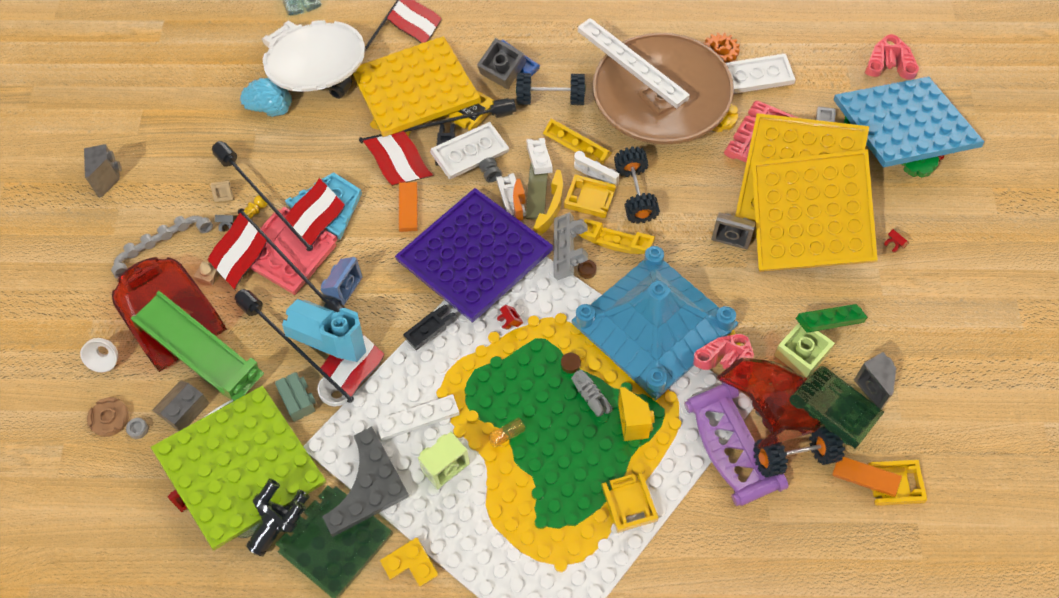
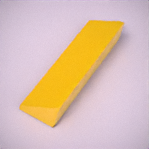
[542,118,612,165]

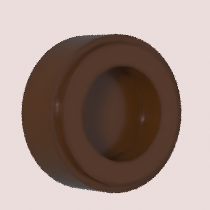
[578,260,597,279]
[561,353,581,373]

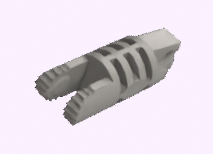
[571,370,612,416]

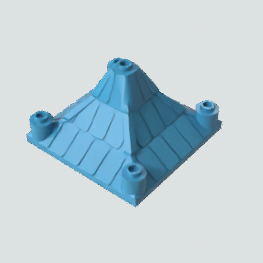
[572,246,738,401]

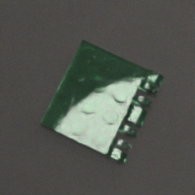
[789,366,884,449]

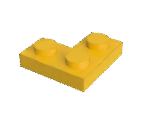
[380,537,439,587]

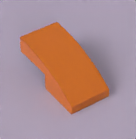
[513,179,525,221]

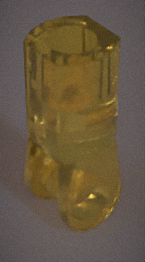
[489,418,525,447]

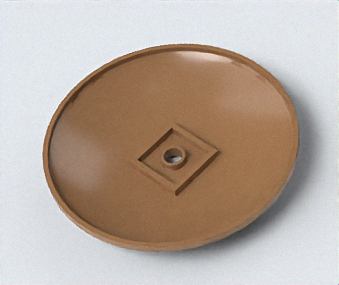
[593,33,734,144]

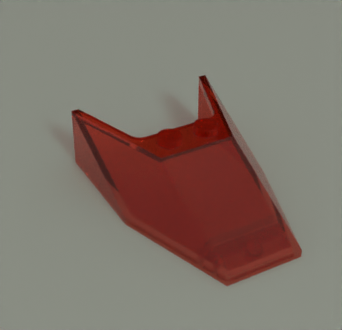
[717,357,833,449]

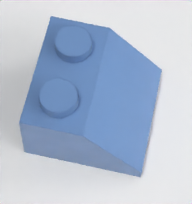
[321,257,363,306]

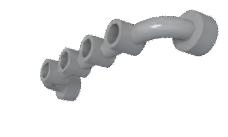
[111,215,213,279]

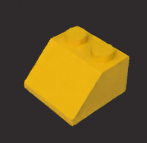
[618,387,655,441]

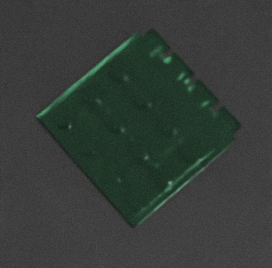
[275,485,393,598]

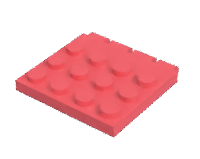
[250,207,337,295]

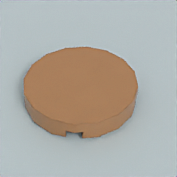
[87,397,129,437]

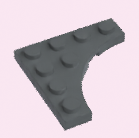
[322,427,409,537]

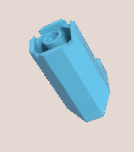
[282,299,366,362]

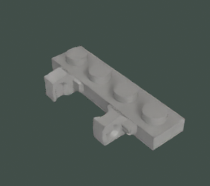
[554,212,588,280]

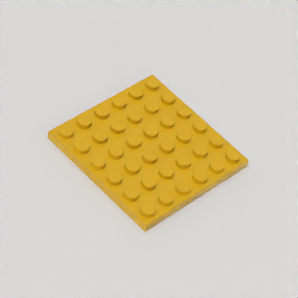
[352,36,481,137]
[735,113,869,222]
[752,149,878,272]

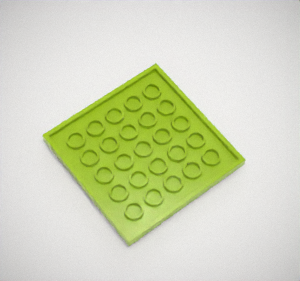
[151,385,326,551]

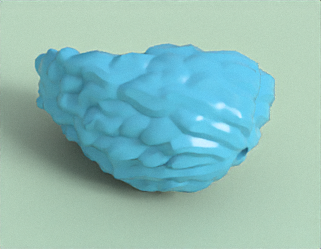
[240,78,292,117]

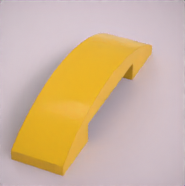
[533,169,563,236]
[579,219,655,254]

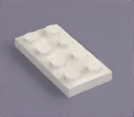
[726,54,795,94]
[430,122,509,180]

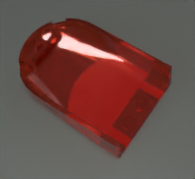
[112,257,227,372]

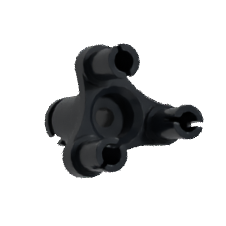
[246,478,310,556]

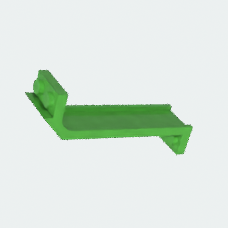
[130,291,264,401]

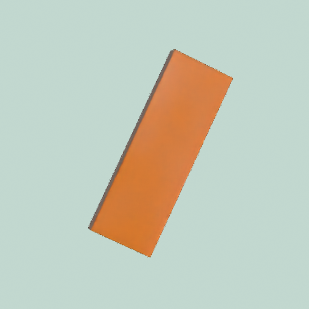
[399,182,418,232]
[832,457,902,497]

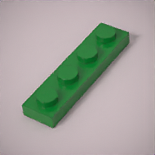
[796,304,868,333]

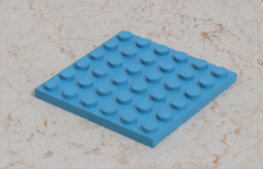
[834,77,984,168]

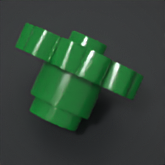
[901,156,939,178]

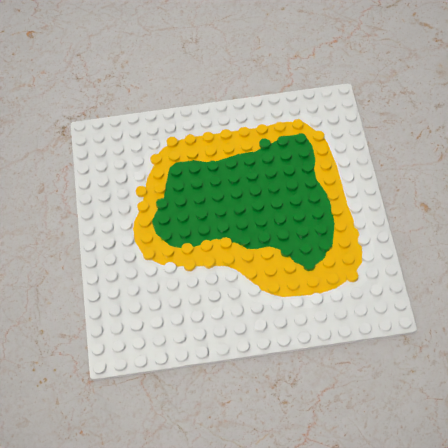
[304,256,756,598]

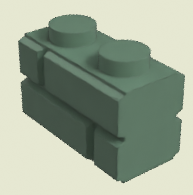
[275,372,316,422]

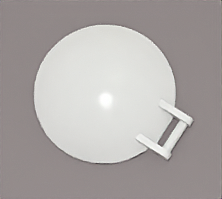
[262,20,365,92]

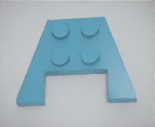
[285,172,362,239]

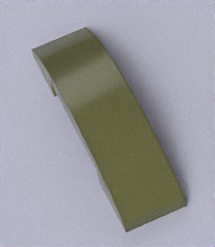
[526,163,548,219]

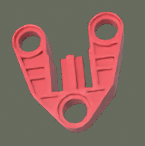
[865,34,919,80]
[693,334,754,387]

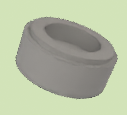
[126,418,148,439]

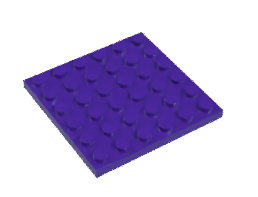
[395,188,553,323]

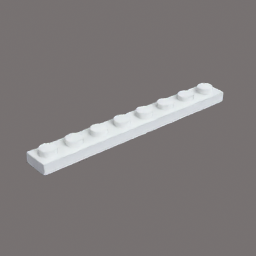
[578,18,690,109]

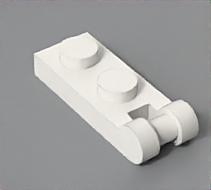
[526,138,553,174]
[574,151,620,187]
[496,173,526,217]

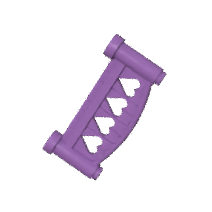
[684,379,788,506]

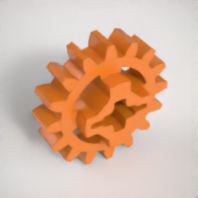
[703,32,740,63]

